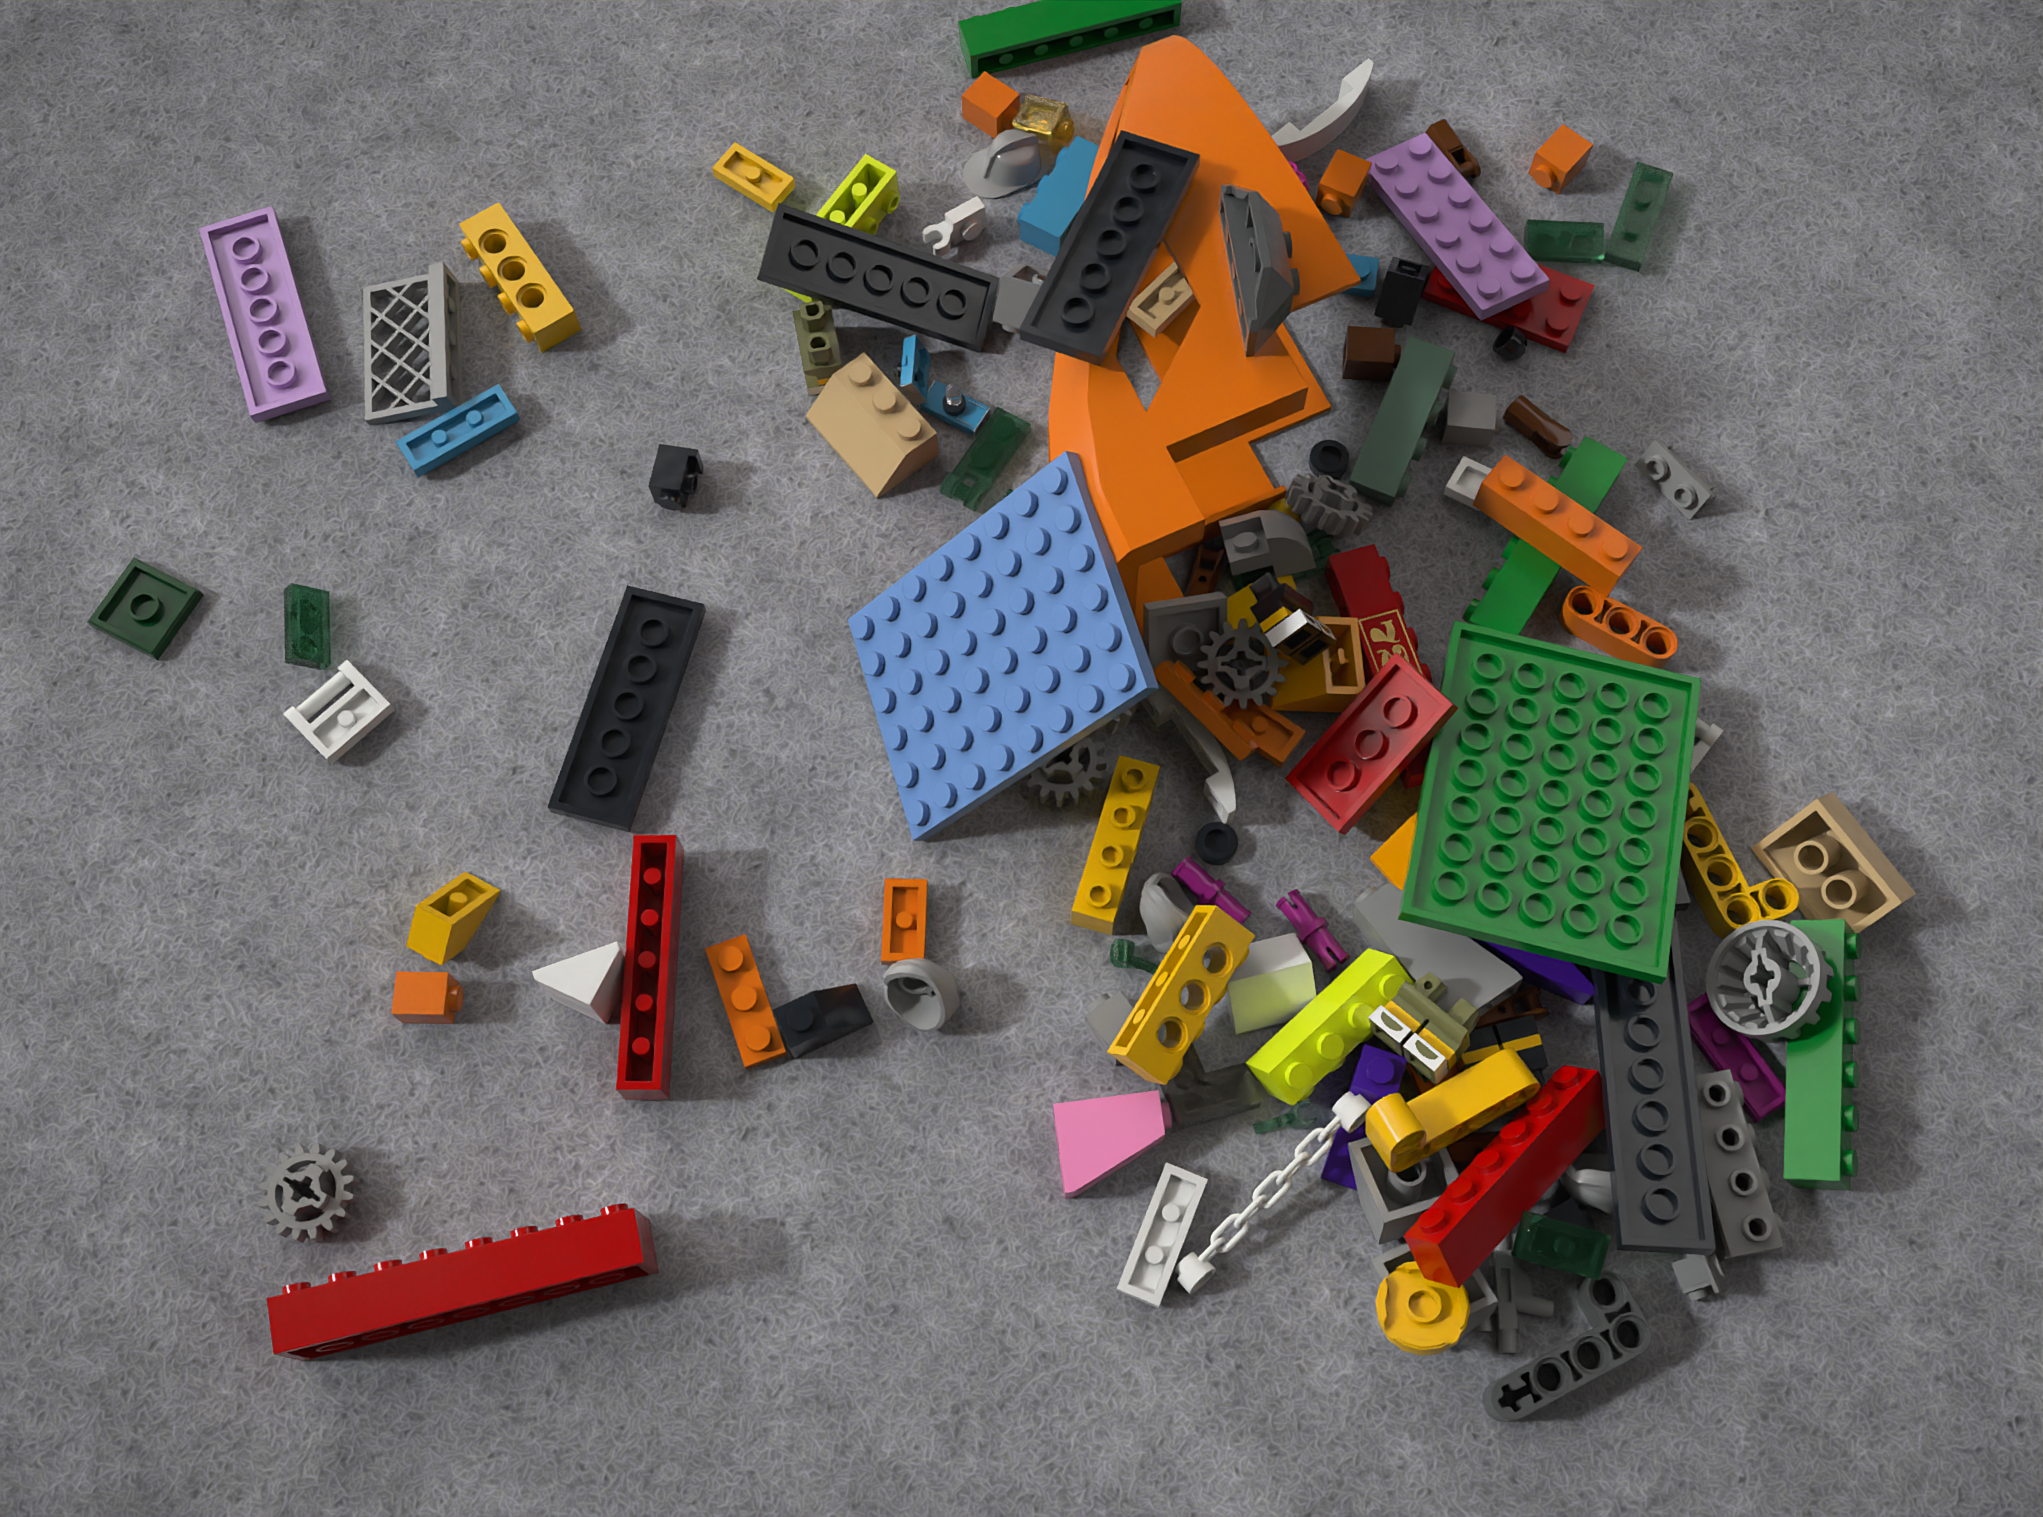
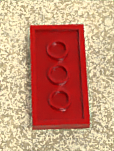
[1422,263,1595,353]
[1285,652,1459,835]

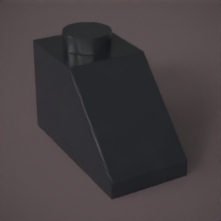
[1374,256,1430,328]
[772,983,874,1059]

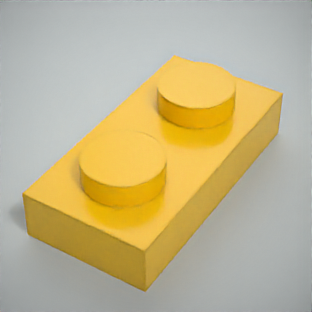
[712,142,796,213]

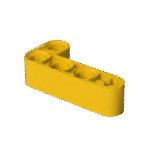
[1680,781,1799,940]
[1365,1048,1540,1173]

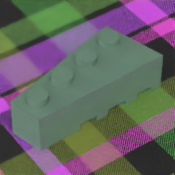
[1348,335,1458,506]

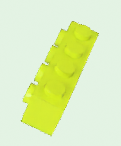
[782,154,900,303]
[1245,948,1414,1106]

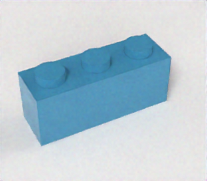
[1017,136,1099,257]

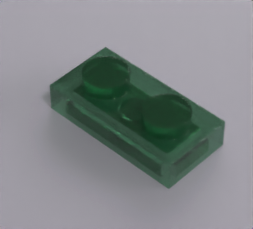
[1524,219,1605,264]
[284,583,331,670]
[1511,1210,1611,1280]

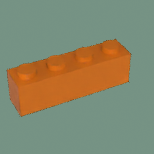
[1472,454,1643,597]

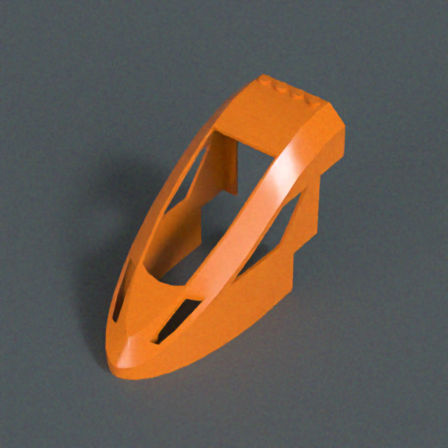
[1048,35,1361,643]

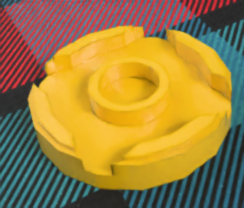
[1375,1261,1470,1356]

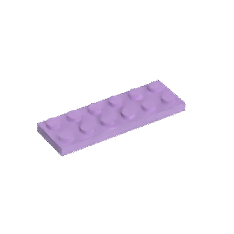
[1365,133,1550,321]
[199,206,331,423]

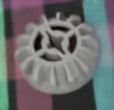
[1706,920,1834,1043]

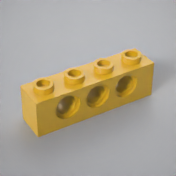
[459,202,582,352]
[1071,755,1160,936]
[1107,905,1255,1085]

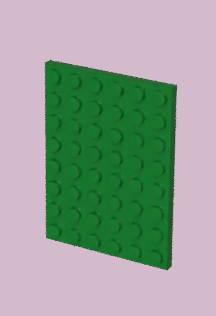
[1398,620,1701,985]

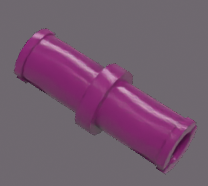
[1171,855,1252,925]
[1276,889,1350,973]

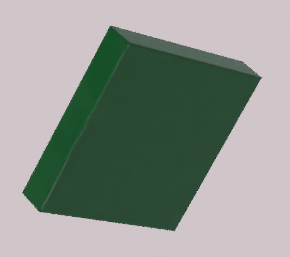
[87,557,204,661]

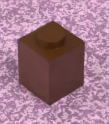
[1342,326,1401,382]

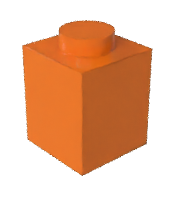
[961,71,1021,139]
[1528,124,1593,194]
[1315,149,1372,218]
[391,971,464,1024]

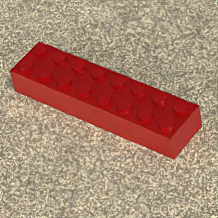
[267,1203,659,1362]

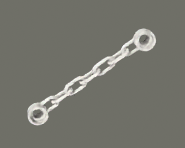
[1174,1091,1372,1294]

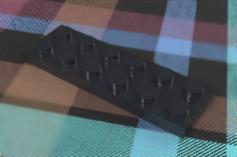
[1019,130,1200,367]
[757,203,1000,353]
[547,585,706,833]

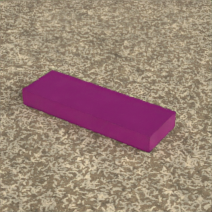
[1687,992,1786,1123]

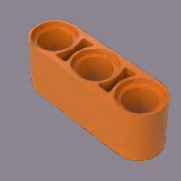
[1558,585,1678,669]

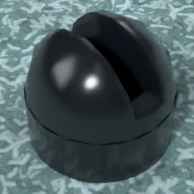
[1493,325,1527,360]

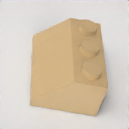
[806,352,939,499]
[1751,792,1916,933]

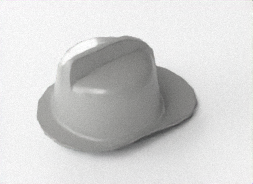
[963,129,1050,199]

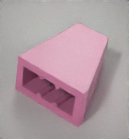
[1053,1090,1172,1199]

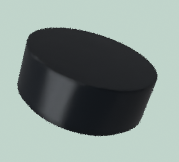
[1309,440,1349,480]
[1195,822,1238,865]

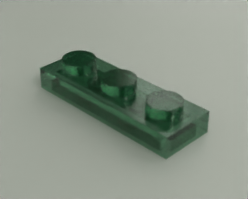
[1602,161,1674,272]

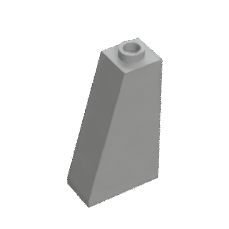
[1352,882,1523,1016]

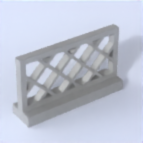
[363,262,463,425]

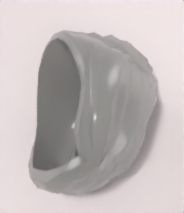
[1139,872,1195,955]
[882,958,960,1032]
[1559,1152,1614,1216]

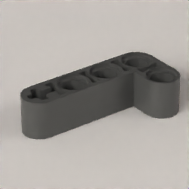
[1482,1270,1652,1422]

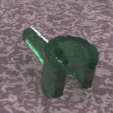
[1110,939,1159,975]
[1253,1099,1317,1134]

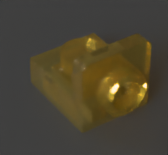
[1012,94,1074,155]

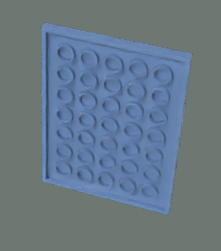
[848,451,1159,841]

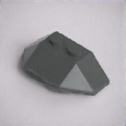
[1218,184,1300,357]

